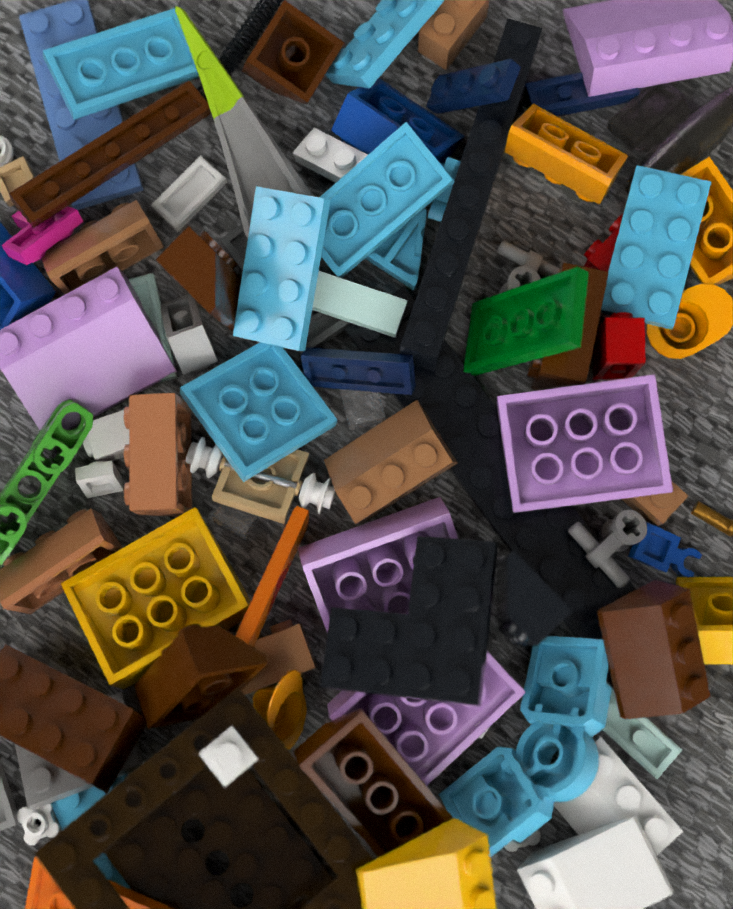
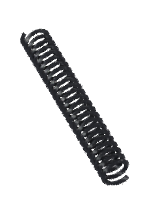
[197,0,284,102]

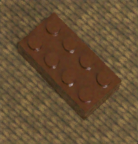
[0,644,147,793]

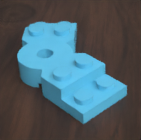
[439,636,612,857]

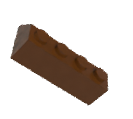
[293,709,453,858]

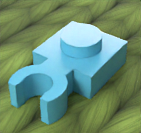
[427,157,461,222]

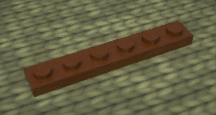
[9,80,211,228]

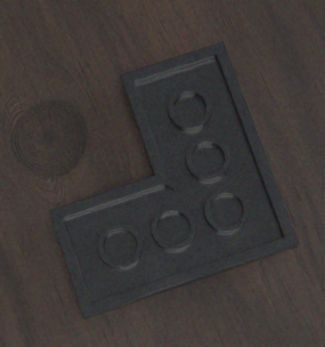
[320,536,498,707]

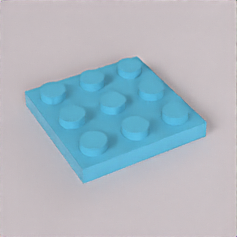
[180,342,338,482]

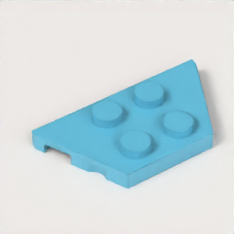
[365,208,427,291]

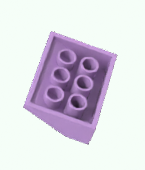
[563,0,733,97]
[0,267,178,430]
[497,375,673,513]
[298,497,458,634]
[327,650,526,786]

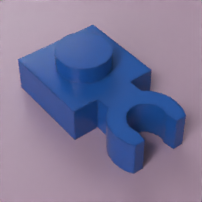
[628,522,702,577]

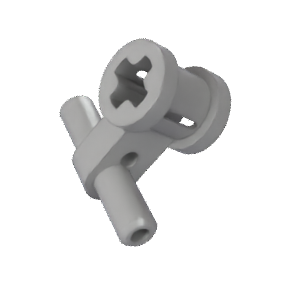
[497,240,560,294]
[568,510,647,588]

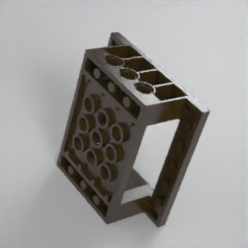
[34,687,375,909]

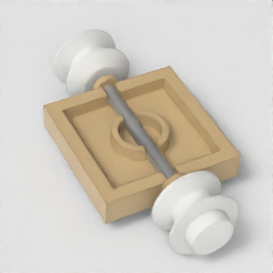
[186,437,335,524]

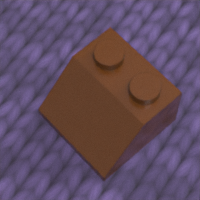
[241,0,345,104]

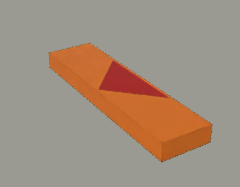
[235,506,309,648]

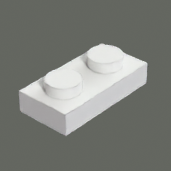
[292,128,368,183]

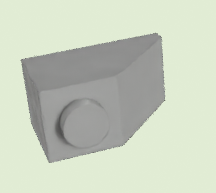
[160,294,218,375]

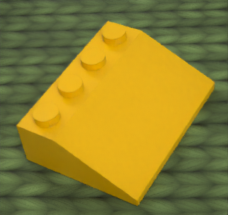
[60,507,251,690]
[357,818,496,909]

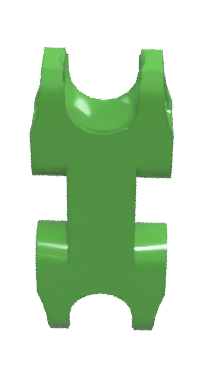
[0,399,93,567]

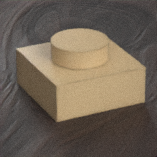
[0,156,35,207]

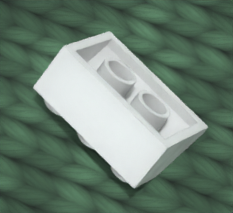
[554,735,683,856]

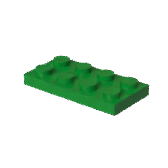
[463,267,589,376]

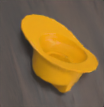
[646,284,733,359]
[253,669,307,750]

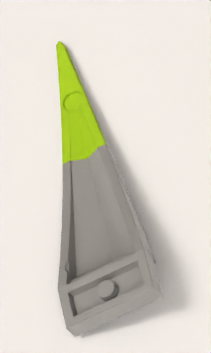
[175,6,311,239]

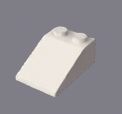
[517,815,674,909]

